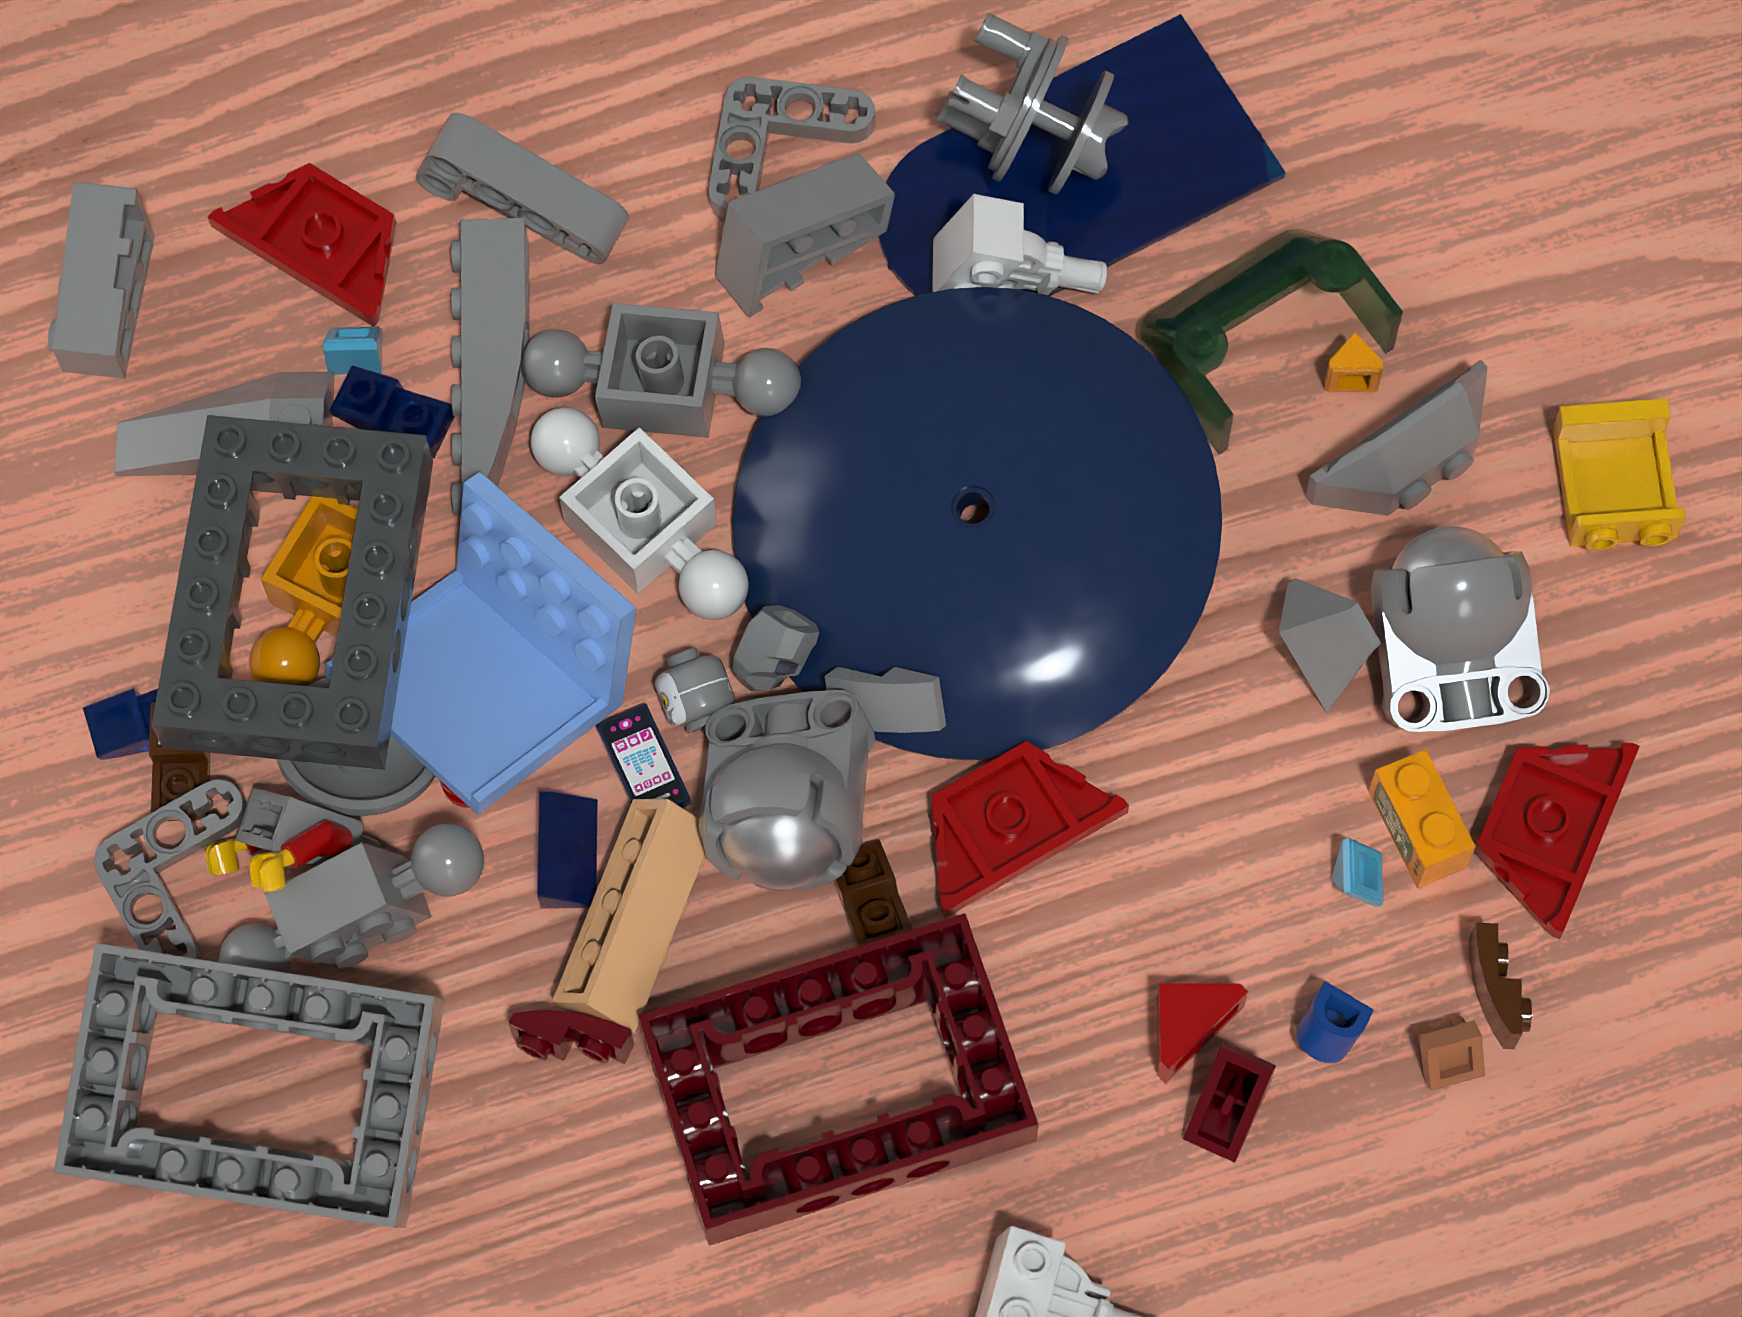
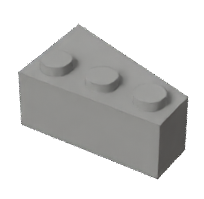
[715,153,895,318]
[48,181,155,379]

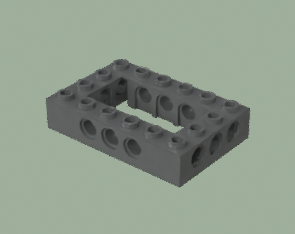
[152,415,433,770]

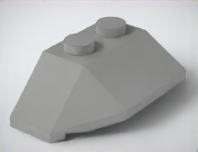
[1305,360,1488,516]

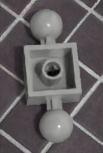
[522,303,801,438]
[218,823,484,973]

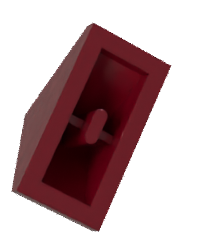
[1183,1042,1276,1163]

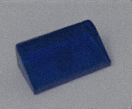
[537,791,598,909]

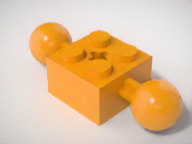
[249,480,431,686]

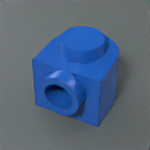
[1296,981,1374,1063]

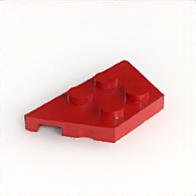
[208,163,397,327]
[931,741,1129,918]
[1474,743,1640,939]

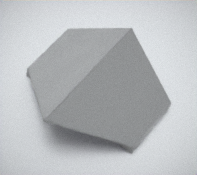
[1279,578,1382,713]

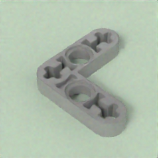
[709,77,875,221]
[94,779,247,959]

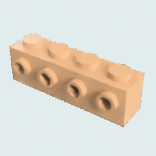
[552,799,707,1033]

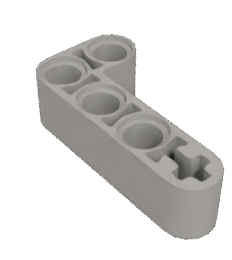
[416,113,629,264]

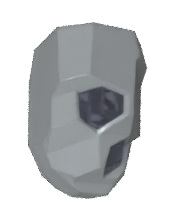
[732,605,819,691]

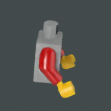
[205,787,380,892]

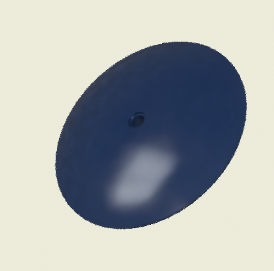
[733,287,1222,760]

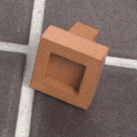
[1417,1015,1485,1090]

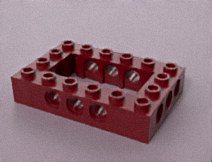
[638,913,1039,1246]

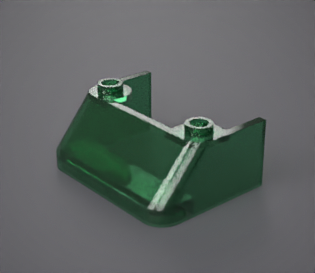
[1139,228,1403,454]

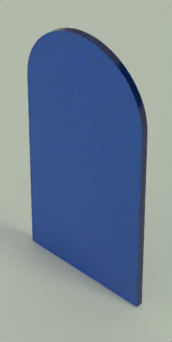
[878,14,1286,296]

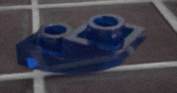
[329,365,455,458]

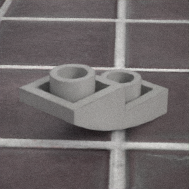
[825,667,946,733]

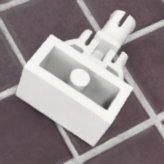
[932,194,1107,295]
[975,1226,1142,1317]

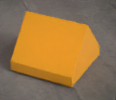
[1324,332,1383,392]

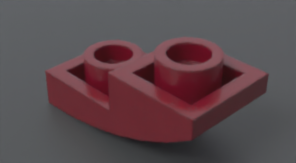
[509,1010,635,1064]

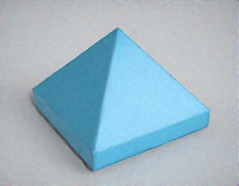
[1331,838,1383,907]

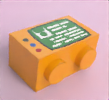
[1369,749,1476,889]

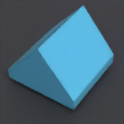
[323,326,383,375]

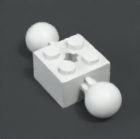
[531,407,749,620]

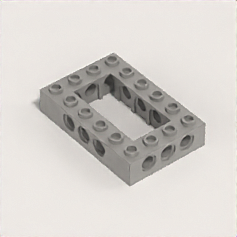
[54,943,445,1228]

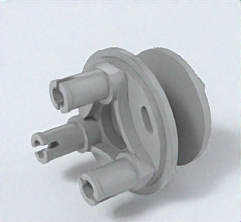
[936,13,1129,195]

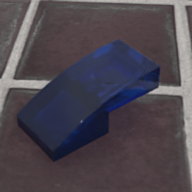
[83,689,158,760]

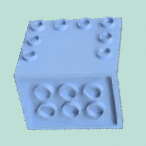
[325,472,636,814]

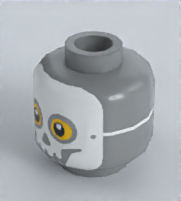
[655,648,735,733]

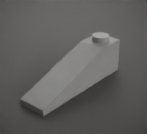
[114,371,334,476]

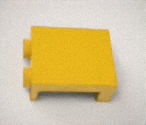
[1552,398,1686,551]

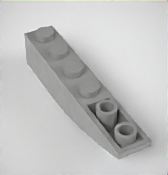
[451,217,530,515]

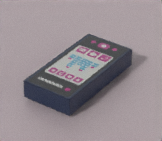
[596,704,691,808]

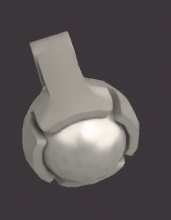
[1371,526,1550,732]
[698,690,875,891]

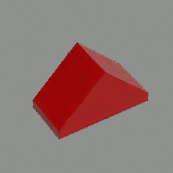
[1156,983,1248,1084]

